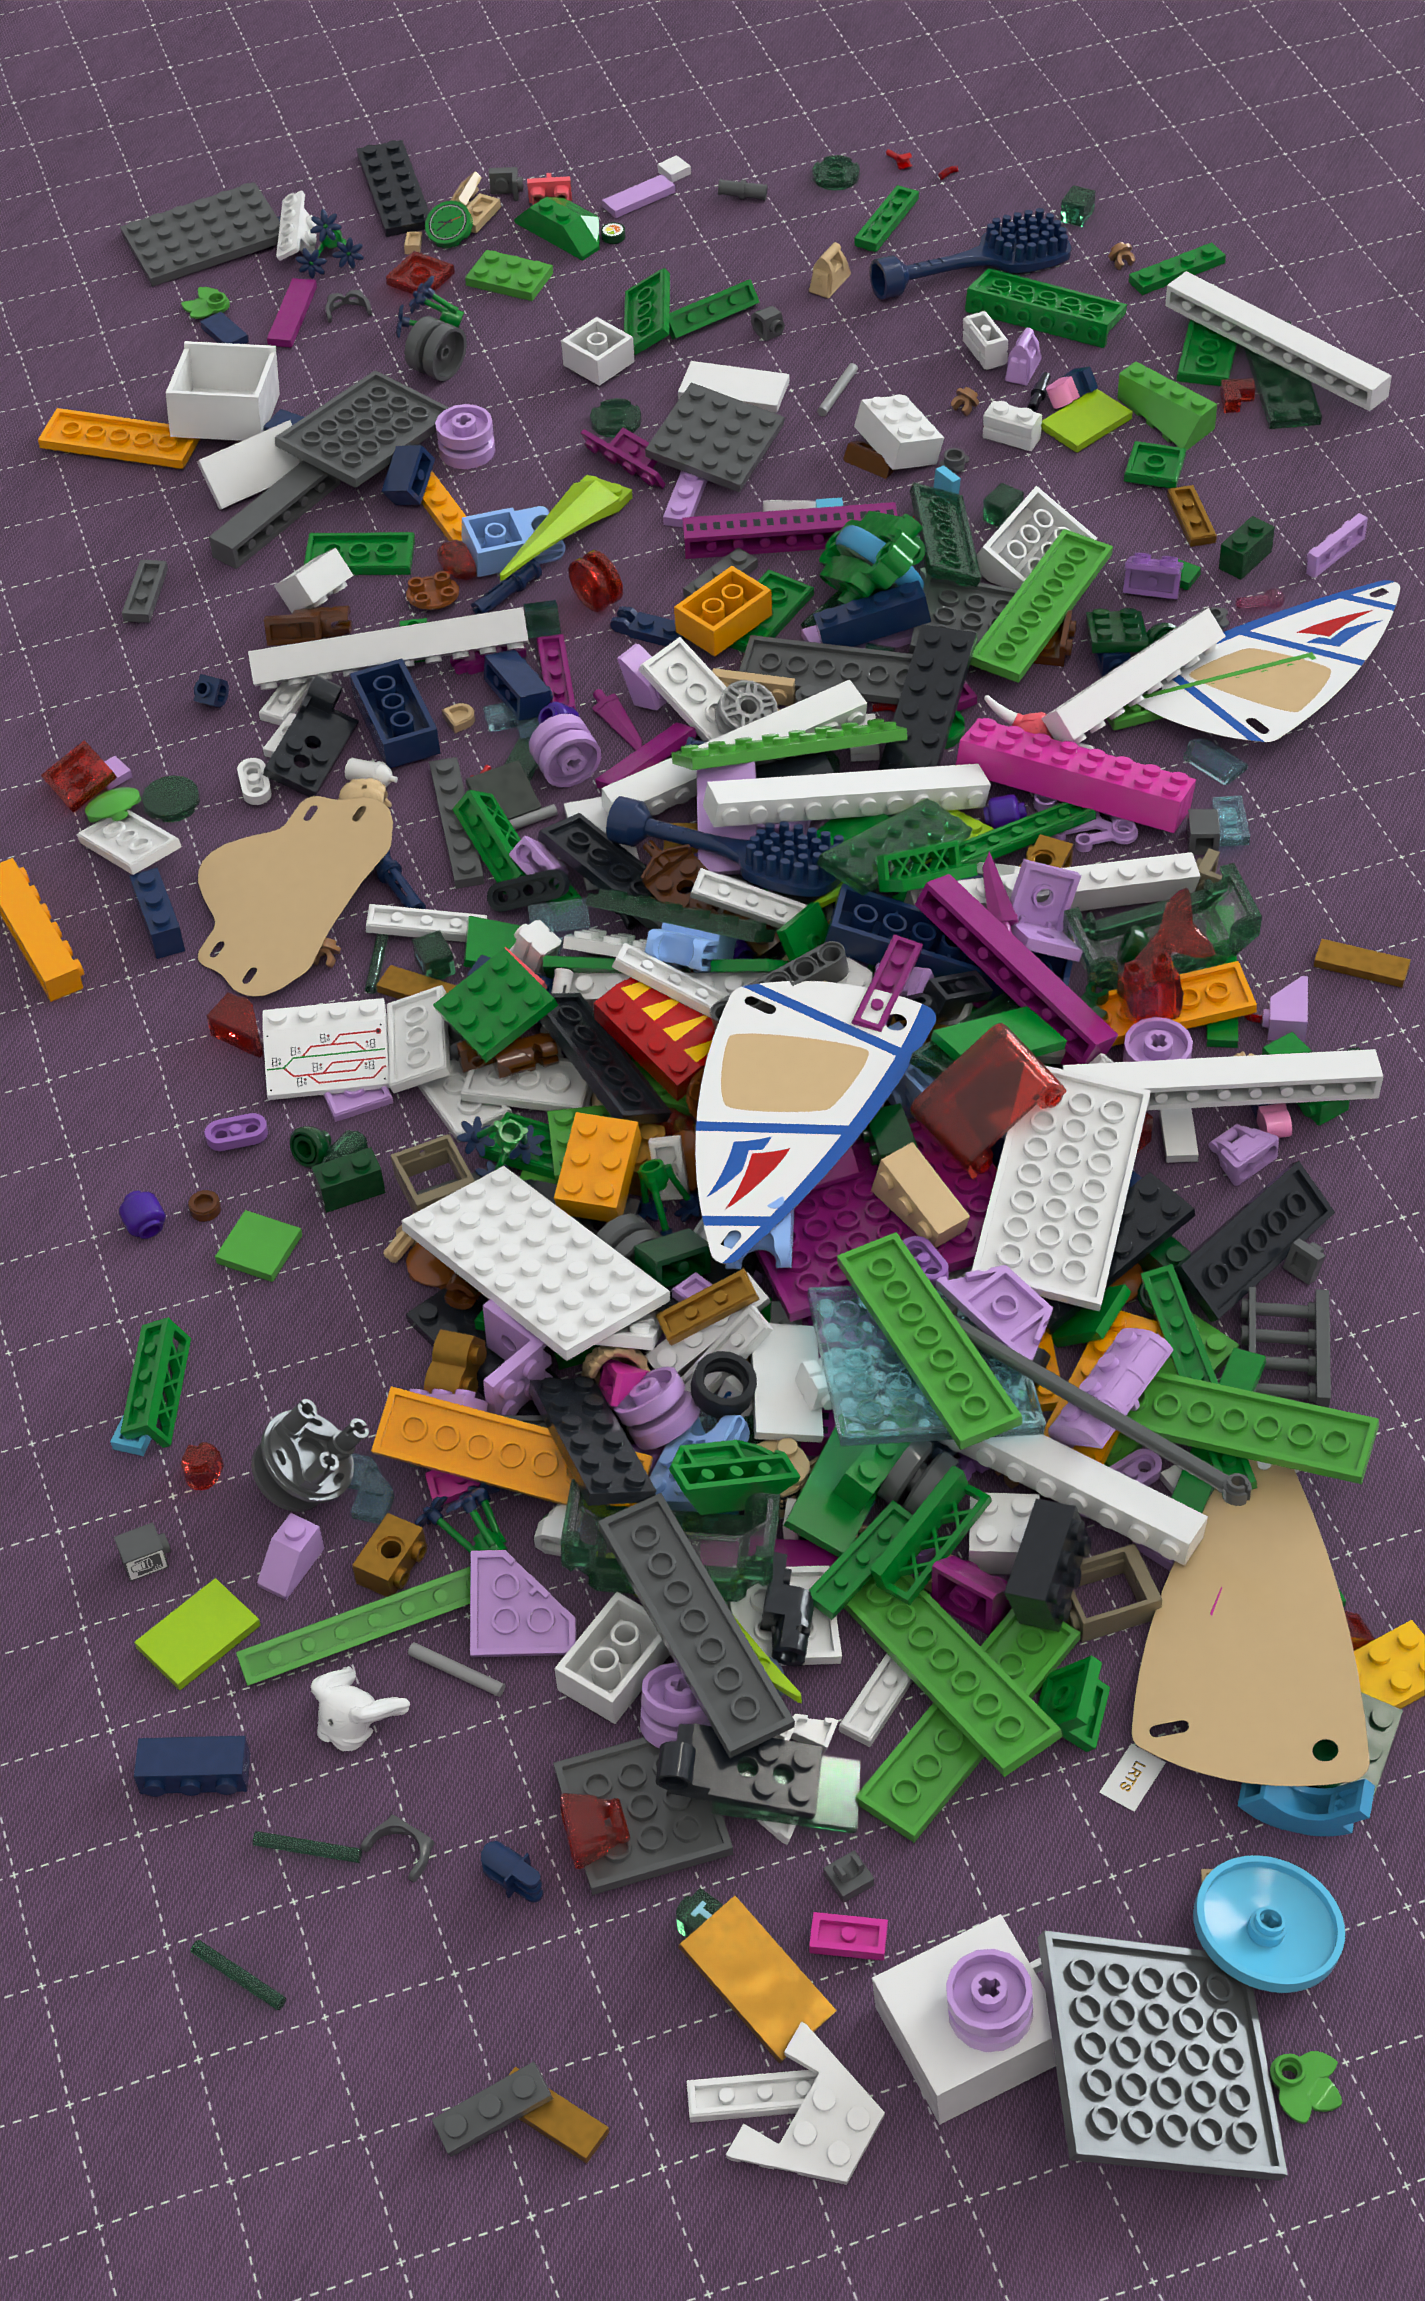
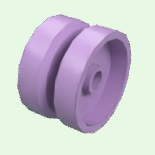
[435,404,495,469]
[529,714,602,787]
[1123,1017,1193,1062]
[613,1366,701,1450]
[640,1662,711,1748]
[946,1949,1033,2052]

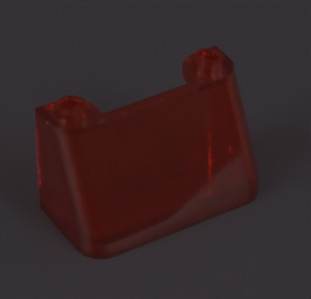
[910,1023,1067,1179]

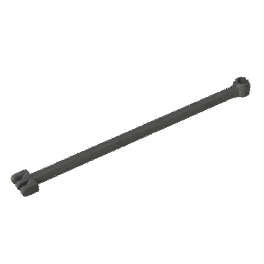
[942,1298,1252,1506]

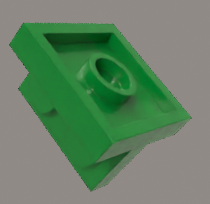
[1038,1655,1110,1752]

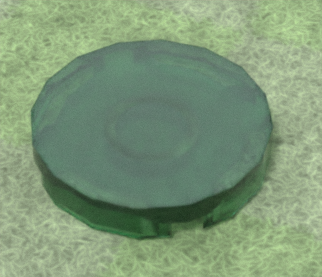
[812,155,860,191]
[590,398,642,438]
[142,775,200,822]

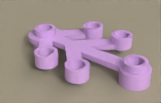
[1034,794,1138,852]

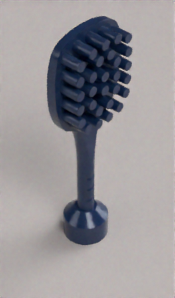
[869,208,1071,300]
[606,796,849,897]

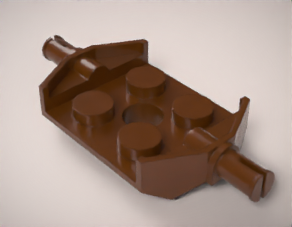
[641,840,727,930]

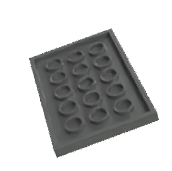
[120,182,280,287]
[275,370,449,488]

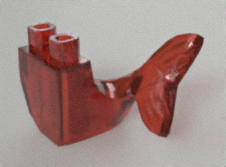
[1116,887,1216,1023]

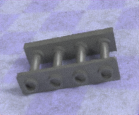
[1240,1287,1331,1408]

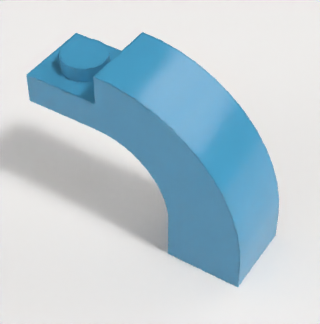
[1237,1779,1375,1836]

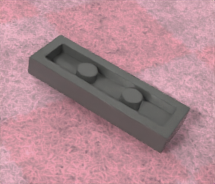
[683,548,758,598]
[122,560,168,623]
[432,2061,554,2157]

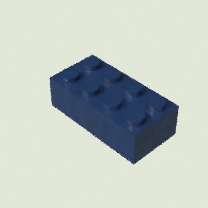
[349,658,441,768]

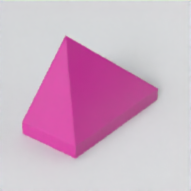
[598,1359,649,1407]

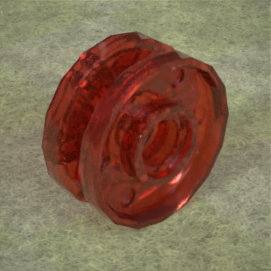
[568,550,623,612]

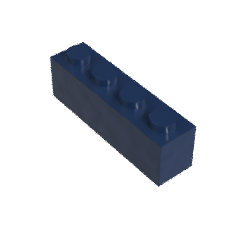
[813,580,931,647]

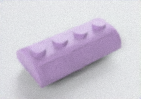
[1048,1328,1174,1449]

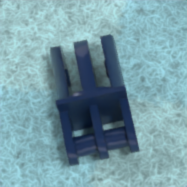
[481,1841,543,1903]

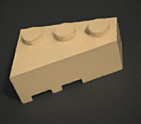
[871,1142,970,1248]

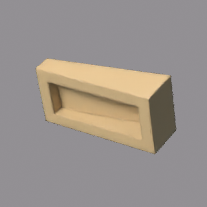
[404,231,423,254]

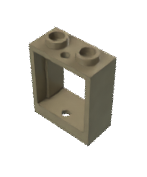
[391,1134,475,1213]
[1067,1544,1162,1642]

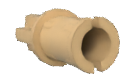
[384,1213,418,1263]

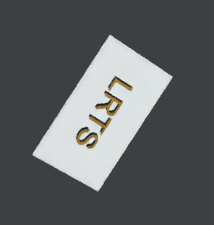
[1099,1743,1166,1812]

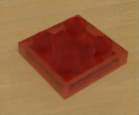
[386,251,455,294]
[41,740,117,813]

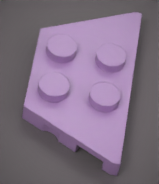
[935,1265,1053,1361]

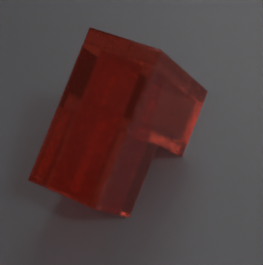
[1220,378,1256,413]

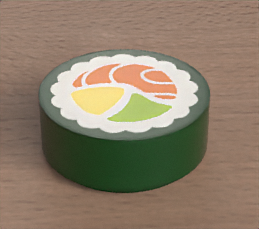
[601,222,626,244]

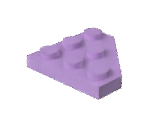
[470,1550,577,1657]

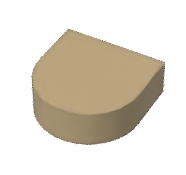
[442,703,475,733]

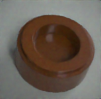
[188,1190,221,1222]

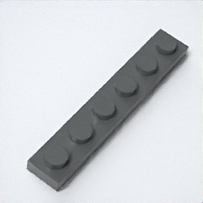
[429,757,484,889]

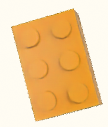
[674,566,772,657]
[554,1112,642,1222]

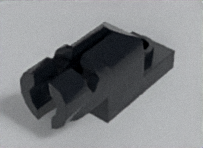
[893,970,993,1027]
[760,1552,814,1667]

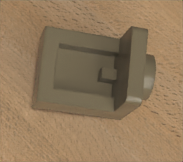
[1195,848,1226,900]

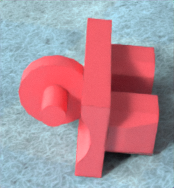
[527,173,572,205]

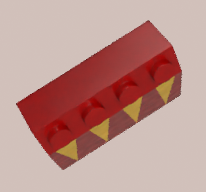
[594,977,715,1102]

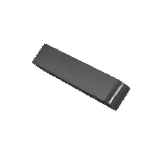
[710,941,849,1031]

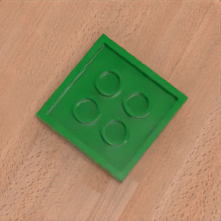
[433,948,558,1063]

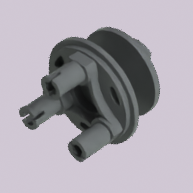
[251,1399,369,1512]

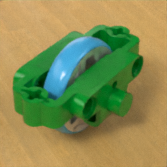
[819,511,925,605]

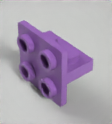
[1123,553,1184,599]

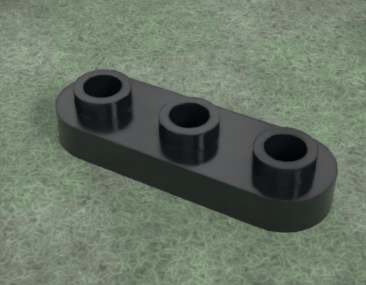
[487,869,570,912]

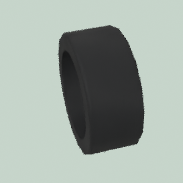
[690,1351,757,1418]

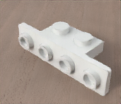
[276,191,317,261]

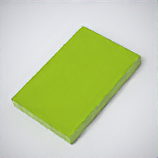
[1041,389,1133,453]
[134,1578,261,1691]

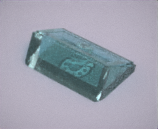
[1183,738,1248,785]

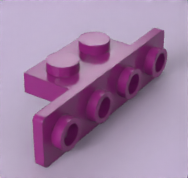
[581,428,666,489]

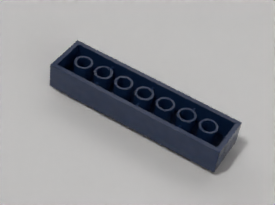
[824,883,1073,1009]

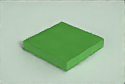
[215,1210,302,1282]

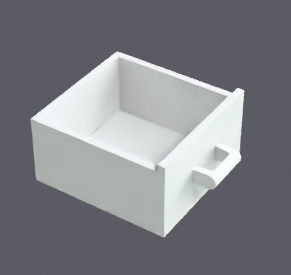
[166,341,280,441]
[872,1914,1056,2125]

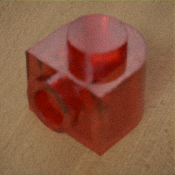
[181,1442,224,1490]

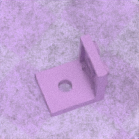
[1010,859,1083,962]
[483,1299,553,1415]

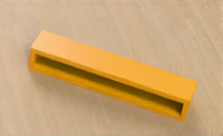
[0,858,85,1002]

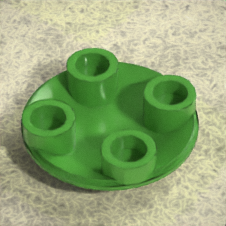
[85,787,141,822]

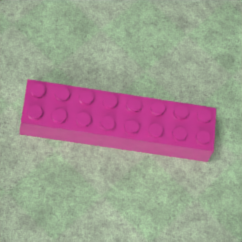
[956,718,1196,833]

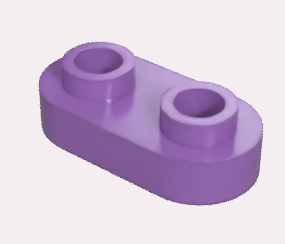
[205,1113,268,1151]
[903,1236,949,1288]

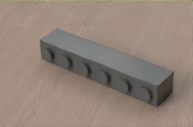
[209,461,341,569]

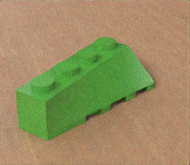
[1118,361,1217,451]

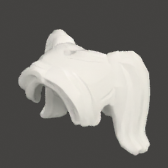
[311,1666,410,1751]

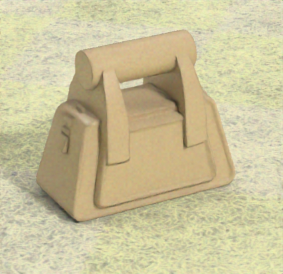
[809,242,851,299]

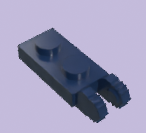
[609,606,686,647]

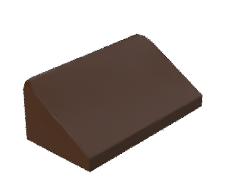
[843,441,895,479]

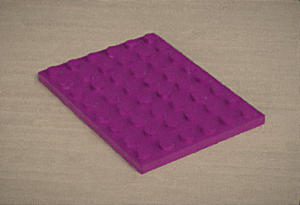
[755,1109,997,1322]

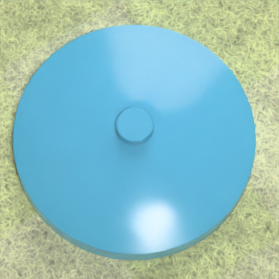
[1193,1855,1345,1993]

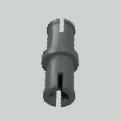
[718,179,768,200]

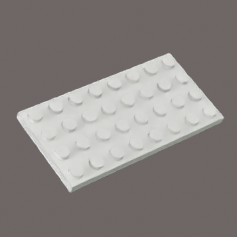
[972,1061,1151,1311]
[402,1166,670,1361]

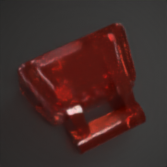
[560,1793,631,1869]

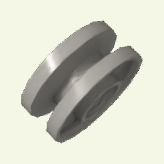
[715,680,777,734]

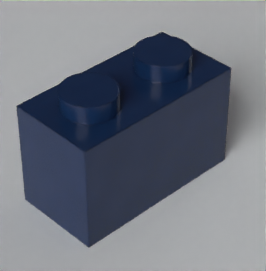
[381,445,435,505]

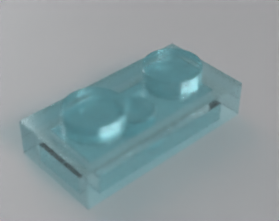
[1212,795,1250,847]
[528,898,590,932]

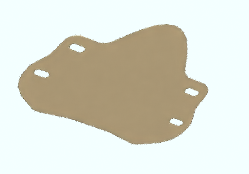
[198,796,393,996]

